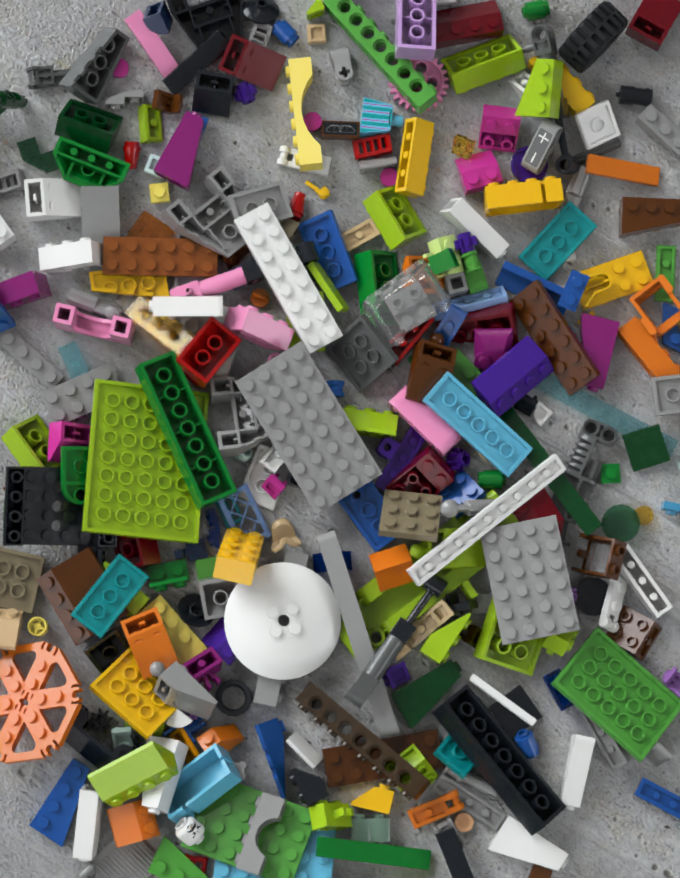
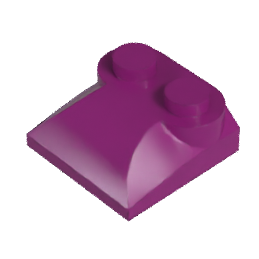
[474,328,513,370]

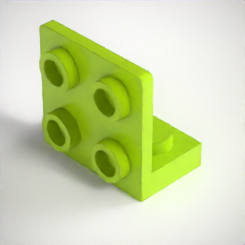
[387,743,439,800]

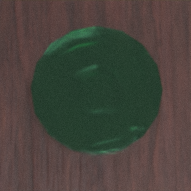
[601,504,641,542]

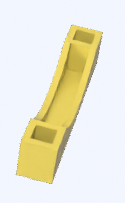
[285,57,323,172]

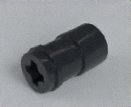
[616,85,653,107]

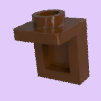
[152,89,183,115]

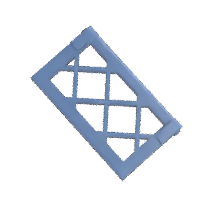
[218,483,272,539]

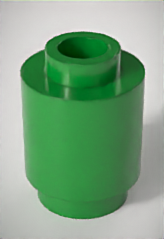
[521,0,550,21]
[478,470,506,489]

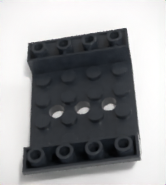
[3,466,117,547]

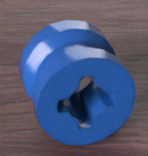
[326,380,345,398]

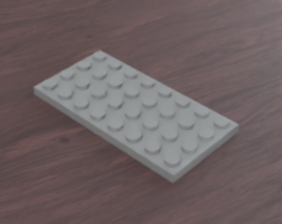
[235,341,383,515]

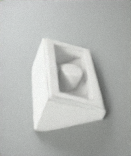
[286,731,323,769]

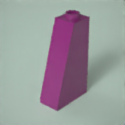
[153,111,204,191]
[580,313,620,392]

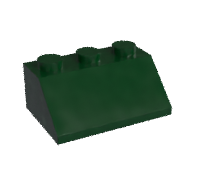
[54,99,123,154]

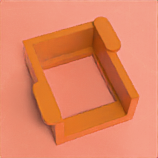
[629,275,680,338]

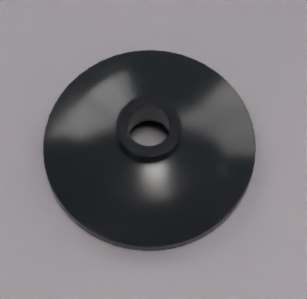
[243,0,279,25]
[177,594,214,627]

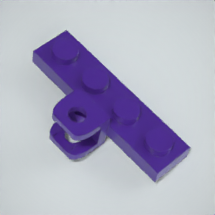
[374,426,425,492]

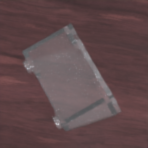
[362,259,451,348]

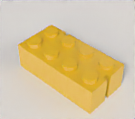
[482,176,564,217]
[213,527,265,586]

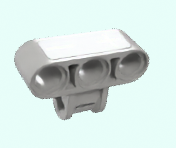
[521,118,563,175]

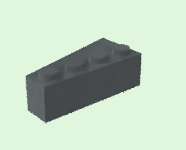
[58,27,130,105]

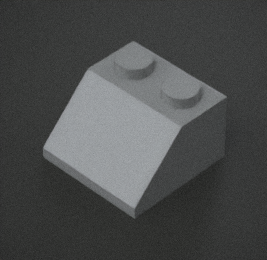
[198,577,238,620]

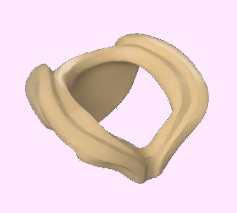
[271,518,302,553]

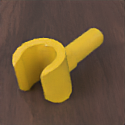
[305,180,330,200]

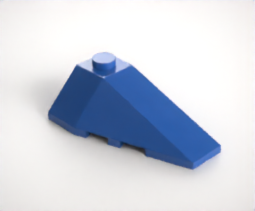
[255,718,286,799]

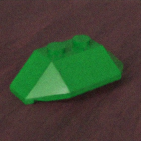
[53,136,131,187]

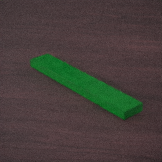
[316,836,431,870]

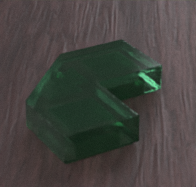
[17,137,59,173]

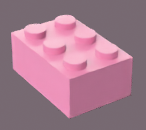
[223,305,295,351]

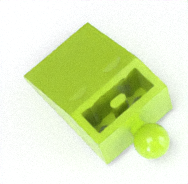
[410,528,485,570]

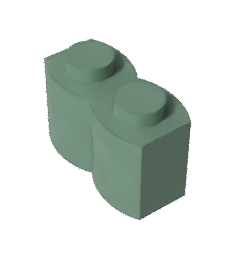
[351,813,390,842]

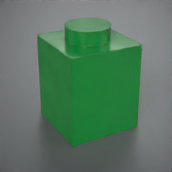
[427,248,460,276]

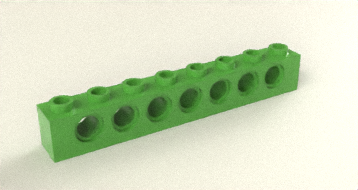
[323,0,437,114]

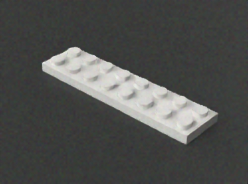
[234,202,343,355]

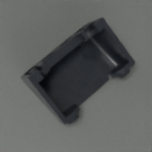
[65,703,137,769]

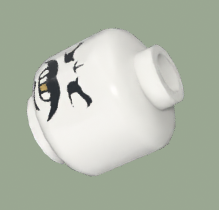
[175,816,205,846]

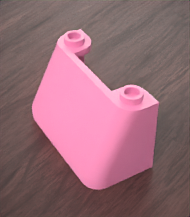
[387,385,462,458]

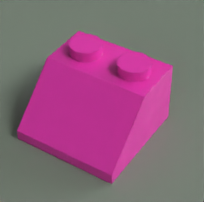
[454,150,503,196]

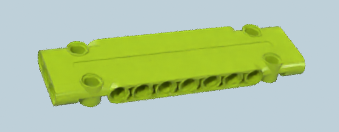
[339,489,519,658]

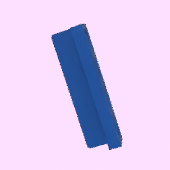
[495,261,566,315]

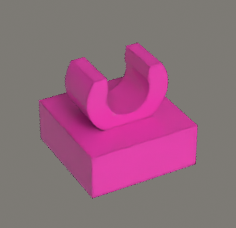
[261,473,287,500]

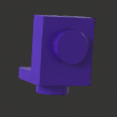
[382,661,412,690]

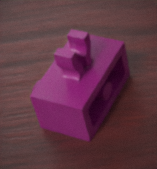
[182,646,223,691]

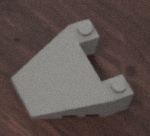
[161,165,246,258]
[209,376,269,458]

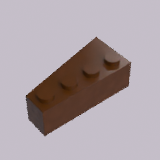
[619,197,680,239]

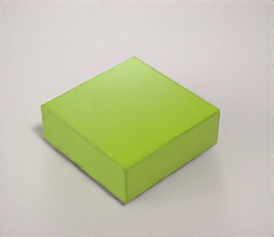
[460,579,478,601]

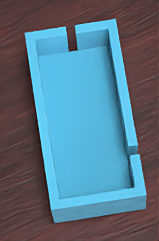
[167,743,242,824]

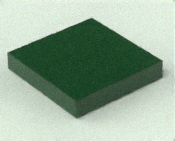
[622,423,670,472]

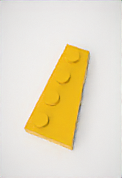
[89,270,170,298]

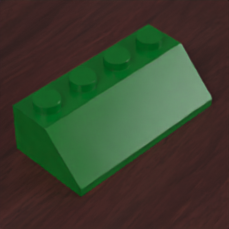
[354,250,401,330]

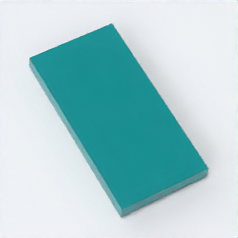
[518,200,598,280]
[70,554,150,639]

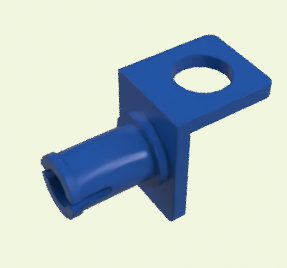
[161,717,207,744]

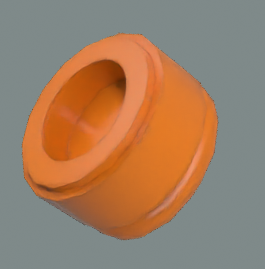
[250,288,269,308]

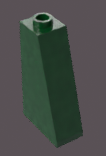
[391,659,462,729]

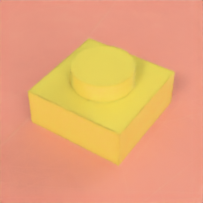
[149,182,170,204]

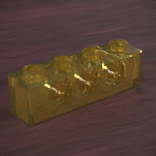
[125,296,195,357]

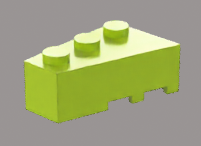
[515,58,564,119]

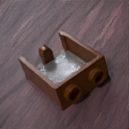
[571,533,627,581]

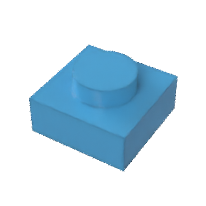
[661,501,680,516]

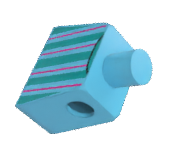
[359,97,403,137]

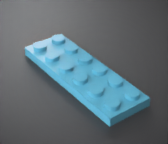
[422,372,533,478]

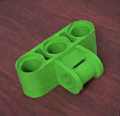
[459,249,488,295]

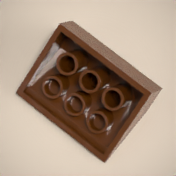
[36,547,130,646]

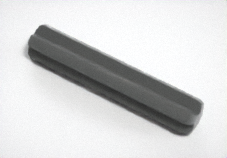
[568,137,621,165]

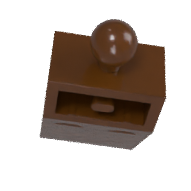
[405,333,457,405]

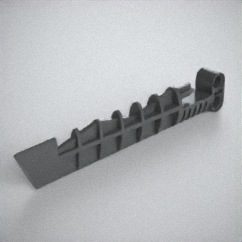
[551,419,618,547]

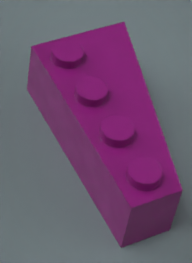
[0,270,52,310]

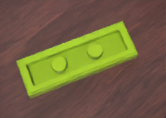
[307,262,350,312]

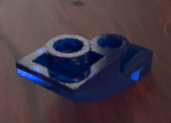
[206,507,221,550]

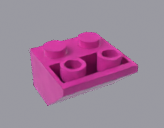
[478,104,521,153]
[47,421,91,463]

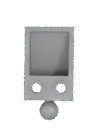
[150,661,218,720]

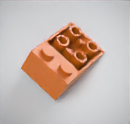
[120,607,180,680]

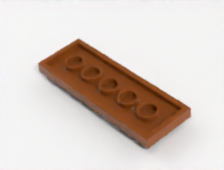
[102,236,218,278]

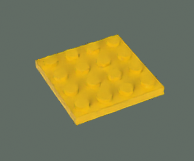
[89,647,177,740]

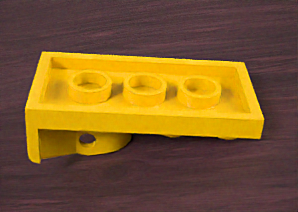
[579,250,653,311]

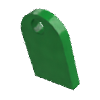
[61,446,89,505]

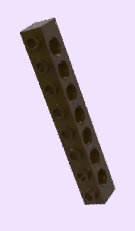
[296,681,431,801]

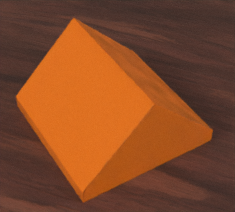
[368,543,414,592]

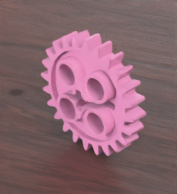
[388,58,449,113]

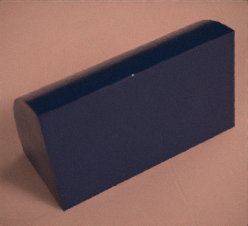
[143,0,173,34]

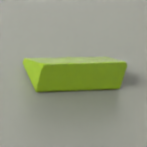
[137,104,163,144]

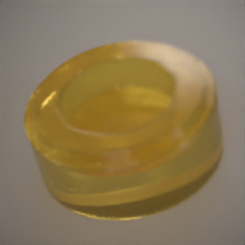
[633,506,654,525]

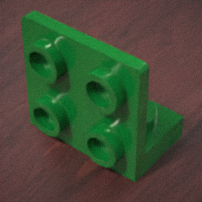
[147,559,190,592]

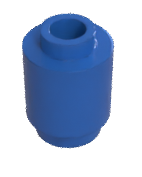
[272,20,300,48]
[514,729,539,759]

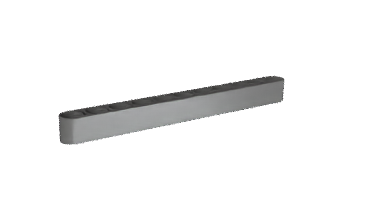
[316,530,400,739]

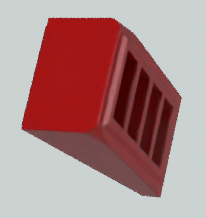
[352,133,393,160]

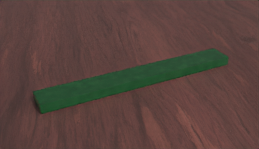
[499,407,602,537]

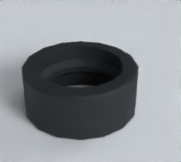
[215,679,252,716]

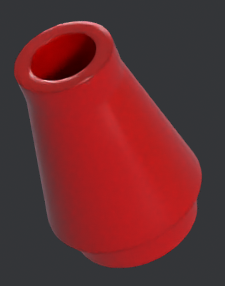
[123,142,141,169]
[290,192,306,221]

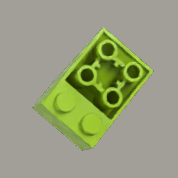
[418,613,472,665]

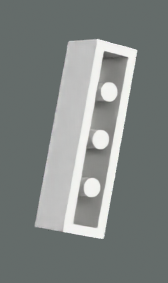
[621,543,673,619]

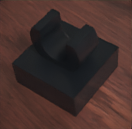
[513,394,538,417]

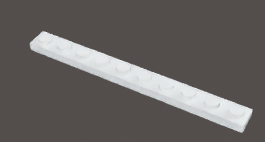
[406,454,567,586]

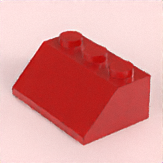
[176,316,242,389]

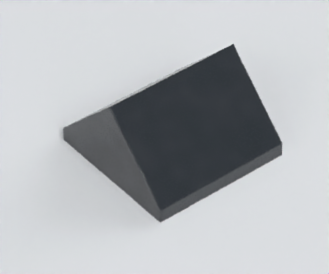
[83,627,130,674]

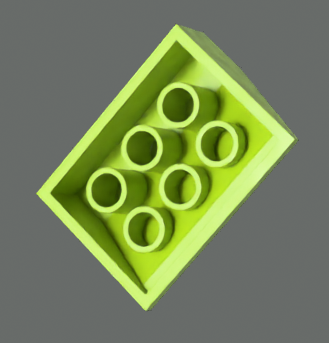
[473,596,545,676]

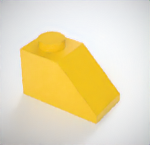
[351,784,394,814]

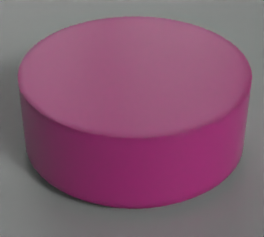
[113,58,129,78]
[303,112,322,132]
[380,168,397,187]

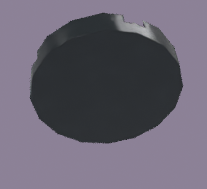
[575,577,608,616]

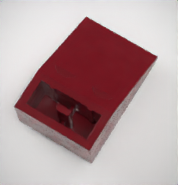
[625,0,680,52]
[218,34,287,92]
[385,445,455,495]

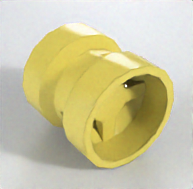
[27,617,49,637]

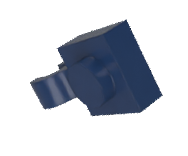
[173,538,209,562]

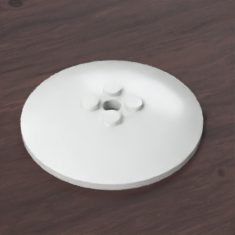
[224,562,341,680]

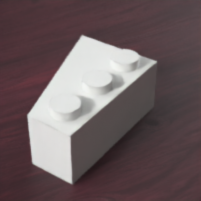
[38,237,103,274]

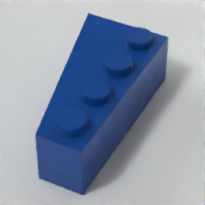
[29,758,91,847]

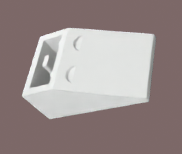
[24,178,81,222]

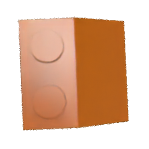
[106,799,160,848]

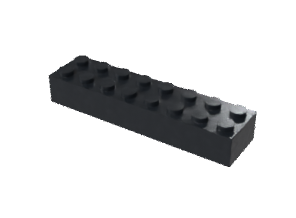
[432,684,566,836]

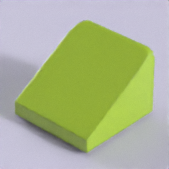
[306,0,325,20]

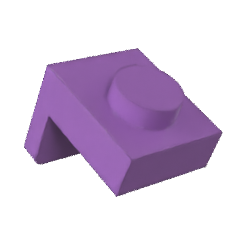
[662,666,680,699]

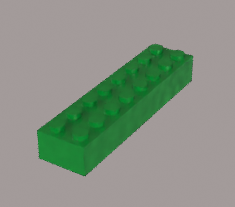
[135,350,237,510]

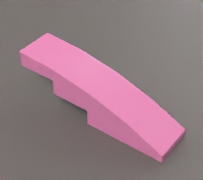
[124,9,178,78]

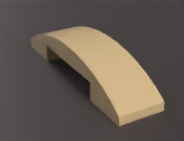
[395,598,455,661]

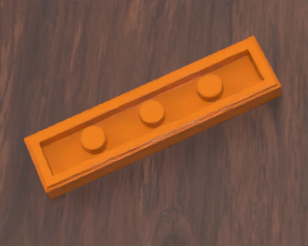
[585,154,660,187]

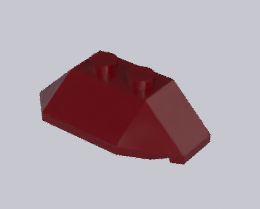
[503,487,564,536]

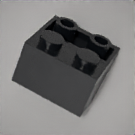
[192,69,236,118]
[289,768,329,806]

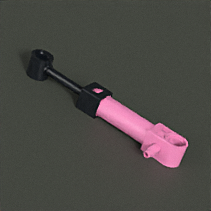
[169,241,320,296]

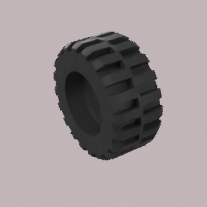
[558,1,628,73]

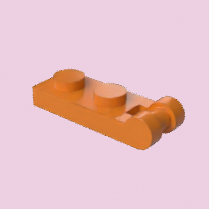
[407,789,465,829]

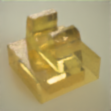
[452,134,476,160]

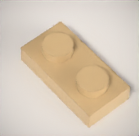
[342,218,380,252]

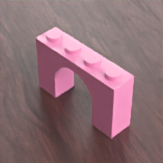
[52,302,136,346]

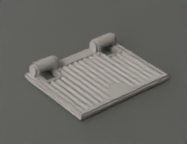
[77,839,156,878]

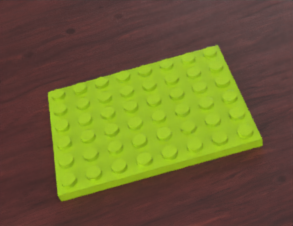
[82,379,209,544]

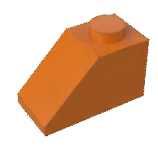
[196,724,245,751]

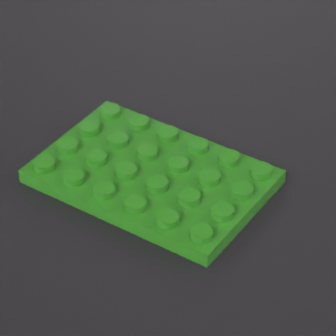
[551,627,680,762]
[181,783,312,878]

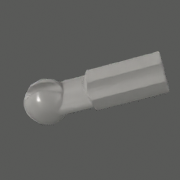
[558,165,590,212]
[66,288,123,320]
[440,499,495,518]

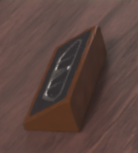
[321,120,360,141]

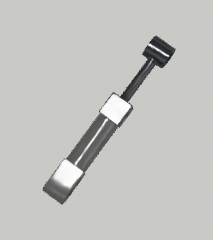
[522,25,579,175]
[344,574,448,708]

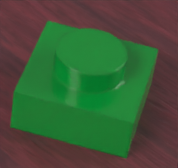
[600,463,621,484]

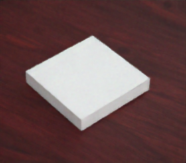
[574,100,621,150]

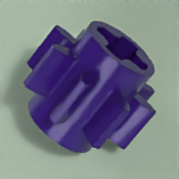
[233,81,258,105]
[454,232,478,254]
[446,447,470,472]

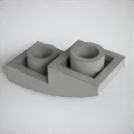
[105,90,145,112]

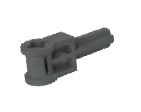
[26,65,70,89]

